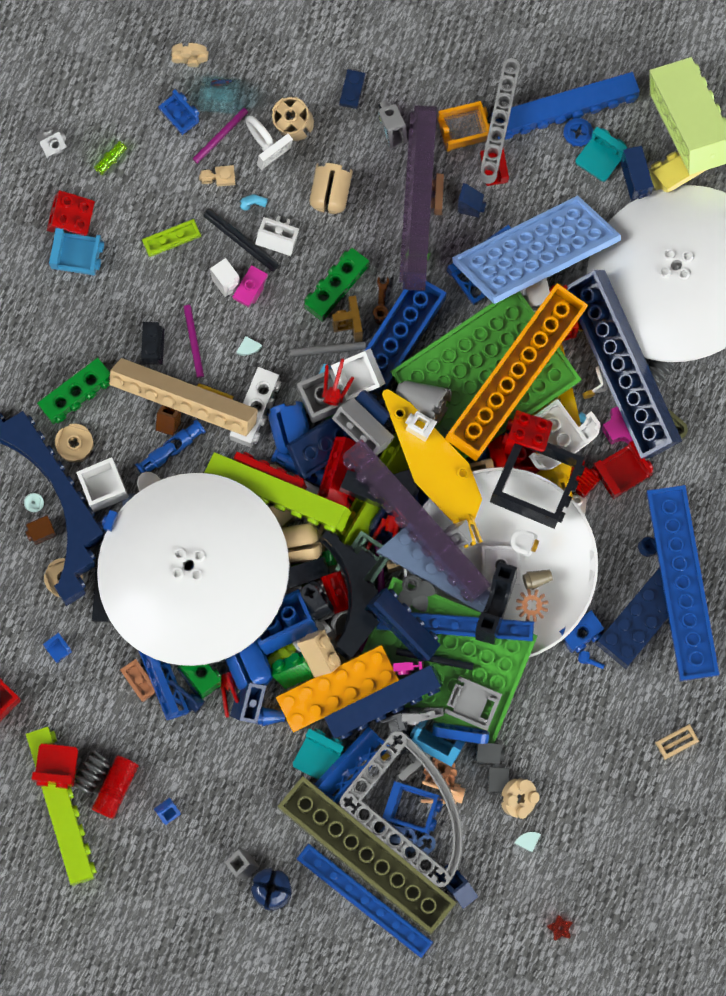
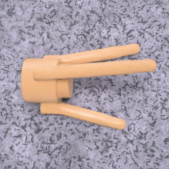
[421,781,465,804]

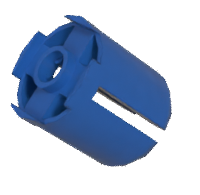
[267,401,311,454]
[225,640,273,690]

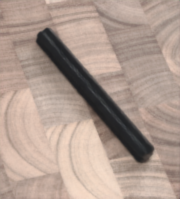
[203,208,279,272]

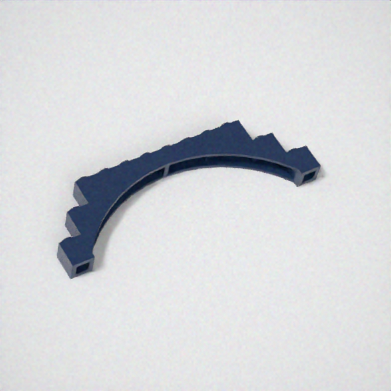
[0,411,105,606]

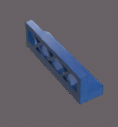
[138,650,189,720]
[315,727,390,804]

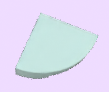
[236,336,262,356]
[514,832,541,852]

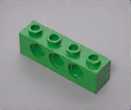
[304,248,369,322]
[37,358,110,425]
[177,664,222,699]

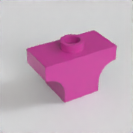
[233,265,268,307]
[602,406,633,445]

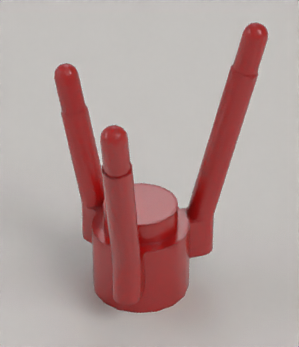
[322,358,354,406]
[365,515,402,550]
[220,672,239,718]

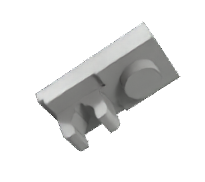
[398,753,433,784]

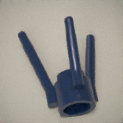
[169,667,205,713]

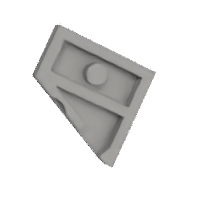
[402,707,444,725]

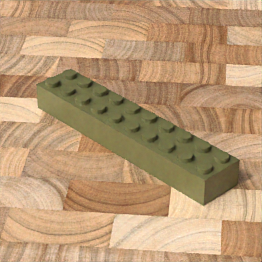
[277,776,456,935]

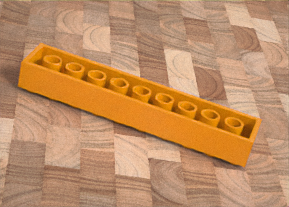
[445,283,588,461]

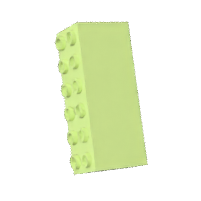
[649,57,726,175]

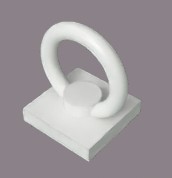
[246,116,293,170]

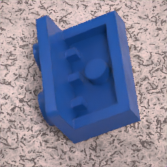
[158,89,199,135]

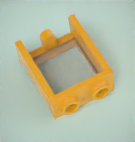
[437,101,490,152]

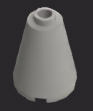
[396,380,452,424]

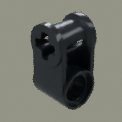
[301,581,334,620]

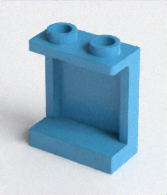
[49,228,104,275]
[410,720,466,767]

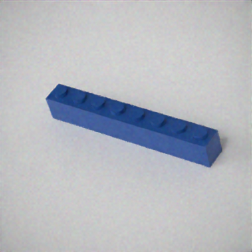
[491,72,640,140]

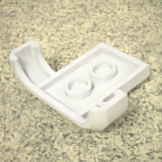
[529,399,601,470]

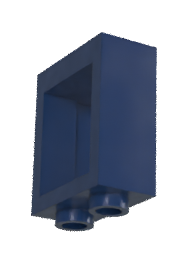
[620,146,653,202]

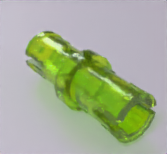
[94,141,127,175]

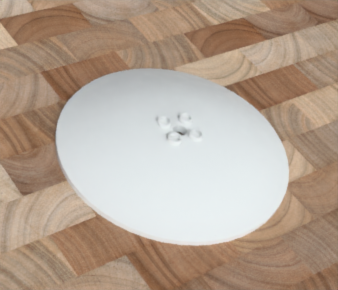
[587,185,726,362]
[404,467,598,657]
[97,473,289,666]

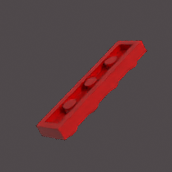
[234,451,307,490]

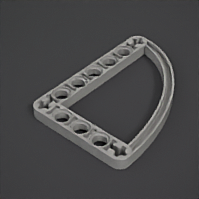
[340,731,463,887]

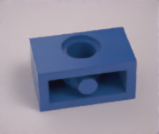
[559,610,604,653]

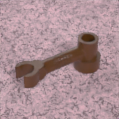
[373,277,389,325]

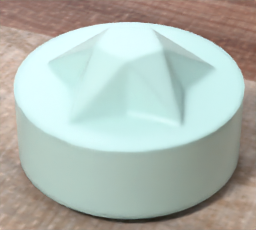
[24,493,44,512]

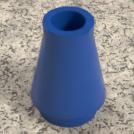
[257,707,285,726]

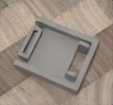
[444,676,502,730]

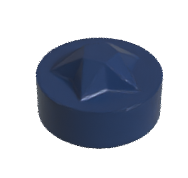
[638,537,657,557]

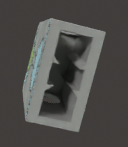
[378,101,407,149]

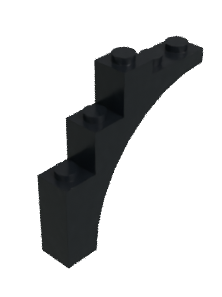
[339,430,454,509]
[319,531,380,660]

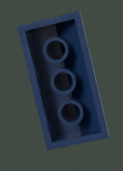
[366,588,440,661]

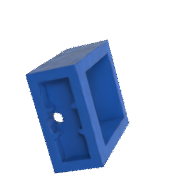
[383,781,443,835]

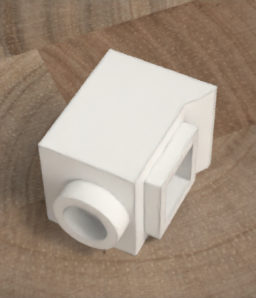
[405,411,437,442]

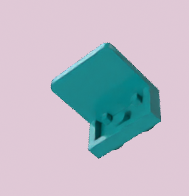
[575,127,628,182]
[293,728,344,780]

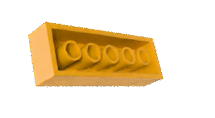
[276,644,399,732]

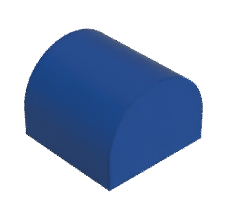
[154,797,181,825]

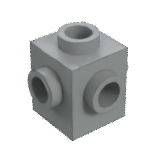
[35,126,67,157]

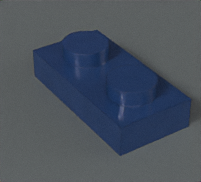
[339,69,365,109]

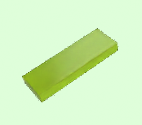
[142,219,201,257]

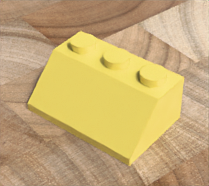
[649,151,706,192]

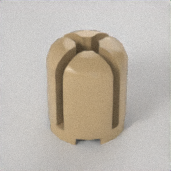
[272,97,314,141]
[310,163,353,214]
[282,523,322,565]

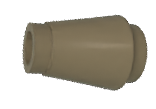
[522,569,553,590]

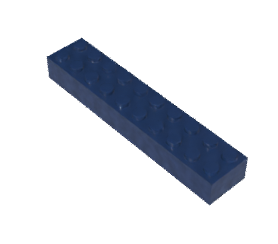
[566,270,682,459]

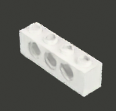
[229,367,282,448]

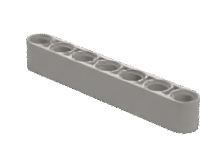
[480,58,520,184]

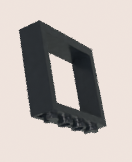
[490,442,586,529]

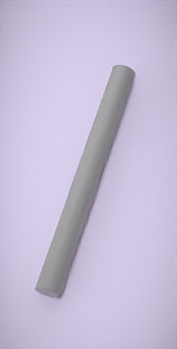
[290,341,366,357]

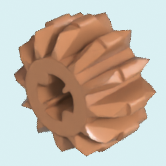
[516,589,548,622]
[423,757,457,786]

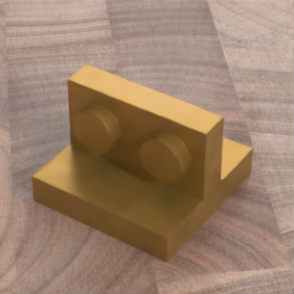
[332,296,363,342]

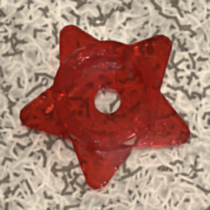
[547,915,573,941]

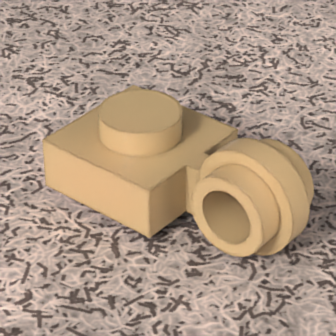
[199,165,235,187]

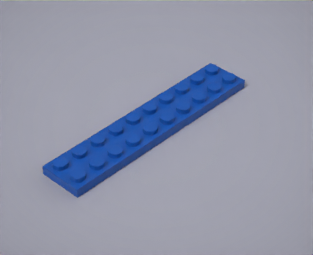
[646,485,719,681]

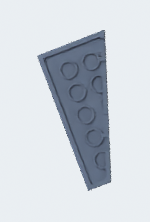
[376,514,490,612]

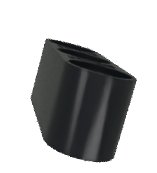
[287,556,331,589]

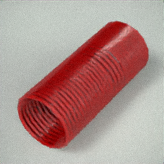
[92,755,139,819]

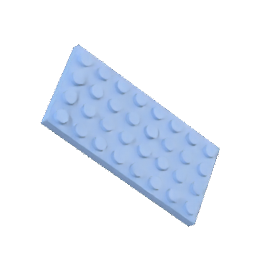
[452,196,621,304]

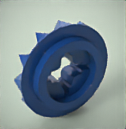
[563,118,593,147]

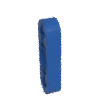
[432,723,490,744]

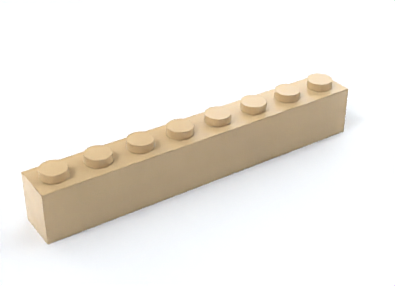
[110,358,258,436]

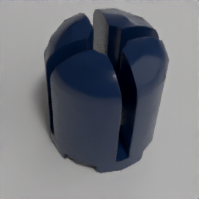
[251,868,292,911]

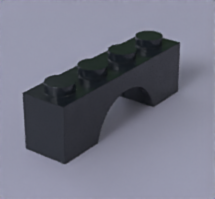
[475,562,517,645]

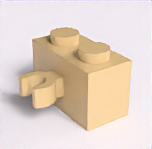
[297,630,342,677]

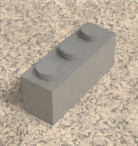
[332,398,394,458]

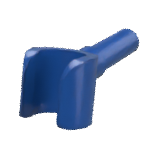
[578,651,605,669]

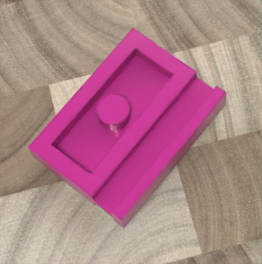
[393,661,424,675]

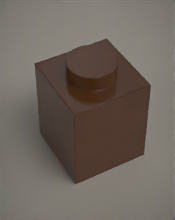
[156,405,181,436]
[25,515,56,545]

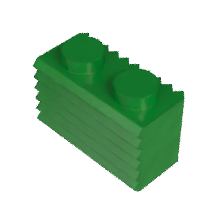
[271,652,314,689]

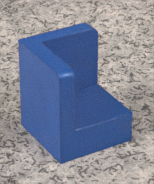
[43,633,72,663]

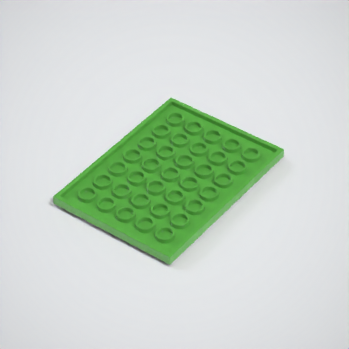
[390,291,582,460]
[362,577,538,744]

